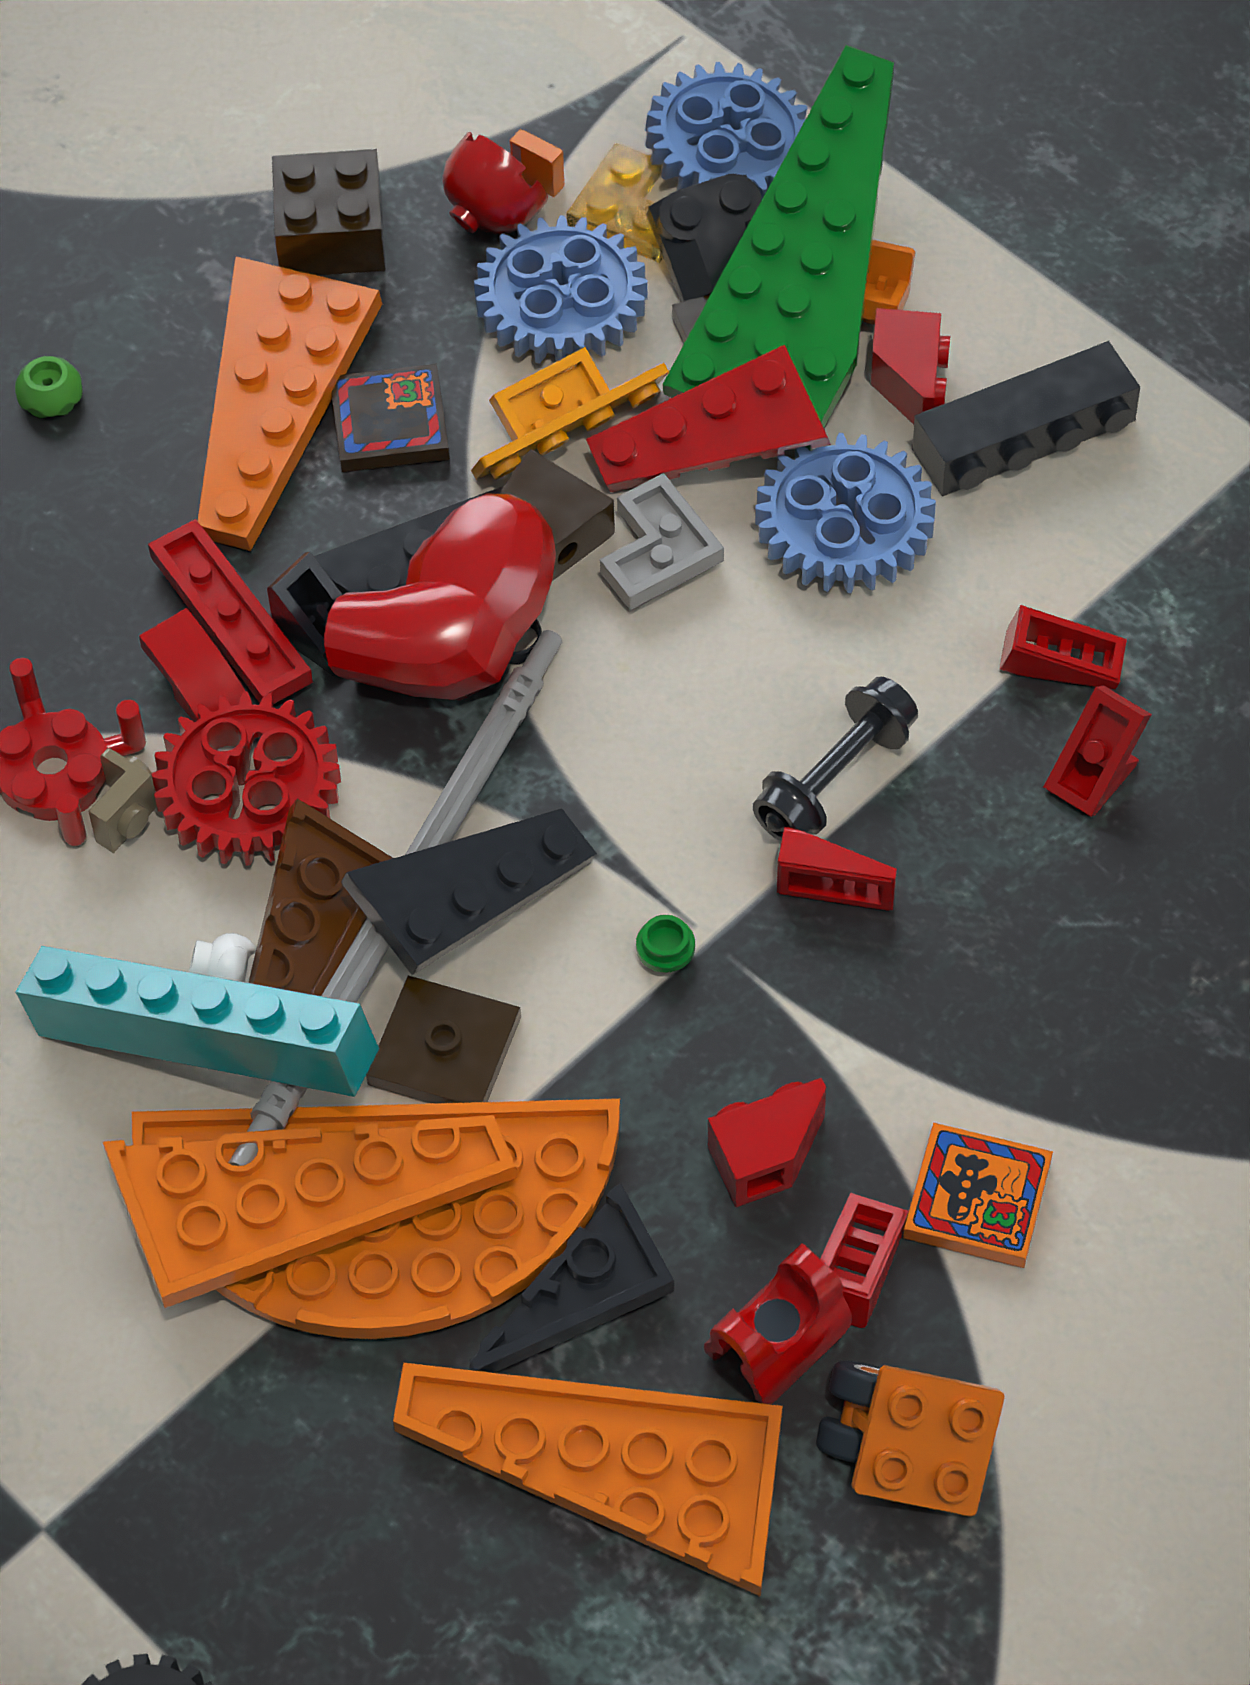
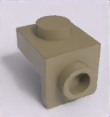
[88,748,157,853]

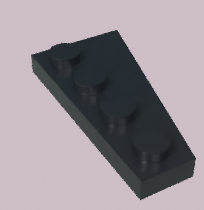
[341,808,597,975]

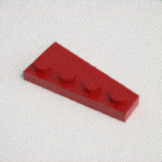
[586,345,831,492]

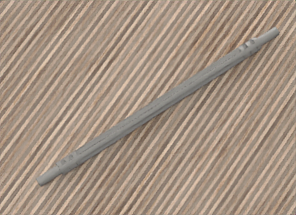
[228,630,562,1166]

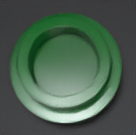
[636,915,695,973]

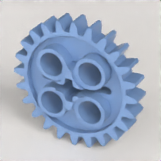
[645,62,808,201]
[474,215,648,364]
[755,433,936,593]

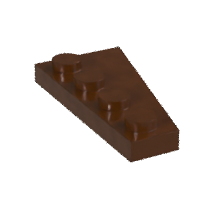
[248,798,393,996]

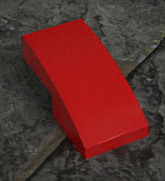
[139,608,252,722]

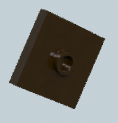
[366,975,521,1104]

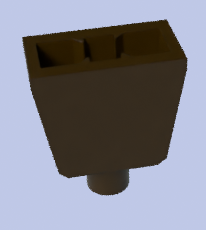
[499,449,615,581]

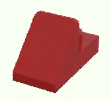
[1043,685,1152,816]

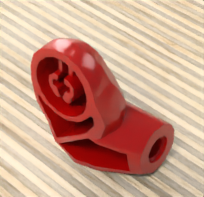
[324,494,556,701]

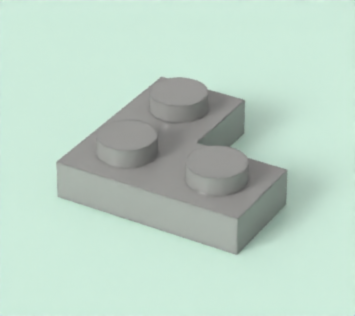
[600,473,724,610]

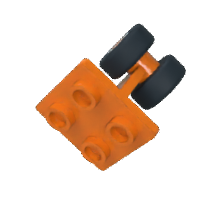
[816,1361,1005,1516]

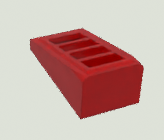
[999,605,1127,690]
[777,827,897,911]
[820,1193,909,1328]

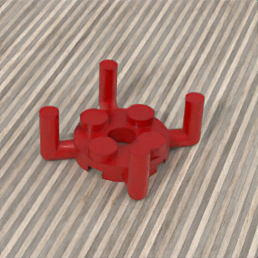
[0,658,146,846]

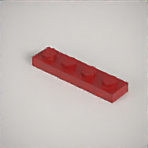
[148,519,313,704]

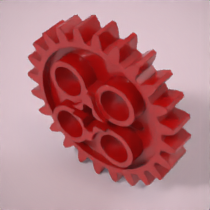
[151,691,341,866]

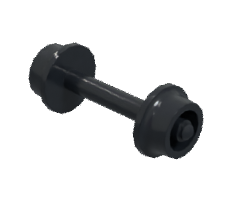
[752,677,918,842]

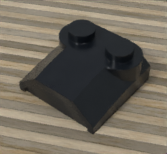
[646,174,761,302]

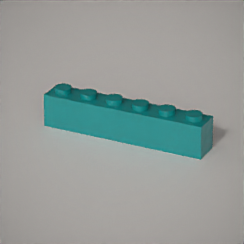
[15,946,379,1097]

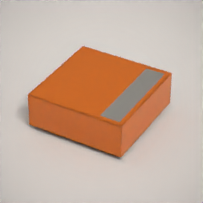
[510,129,565,197]

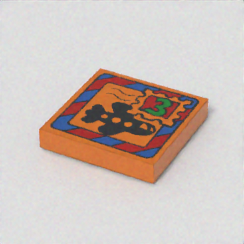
[903,1122,1053,1268]

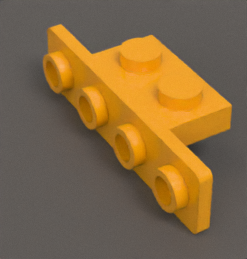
[471,347,669,480]

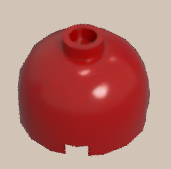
[442,132,548,234]

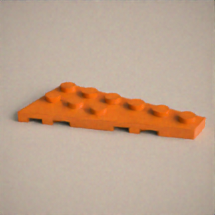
[198,257,382,551]
[102,1115,517,1308]
[393,1363,783,1597]

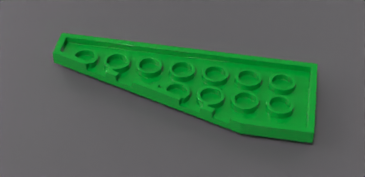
[662,45,894,451]

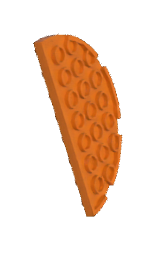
[132,1099,620,1339]

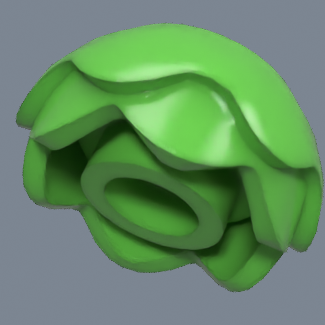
[15,356,82,418]

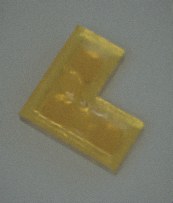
[566,142,663,263]

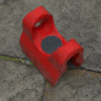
[704,1243,852,1405]

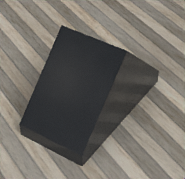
[267,552,342,676]

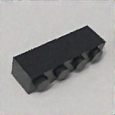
[912,341,1141,497]

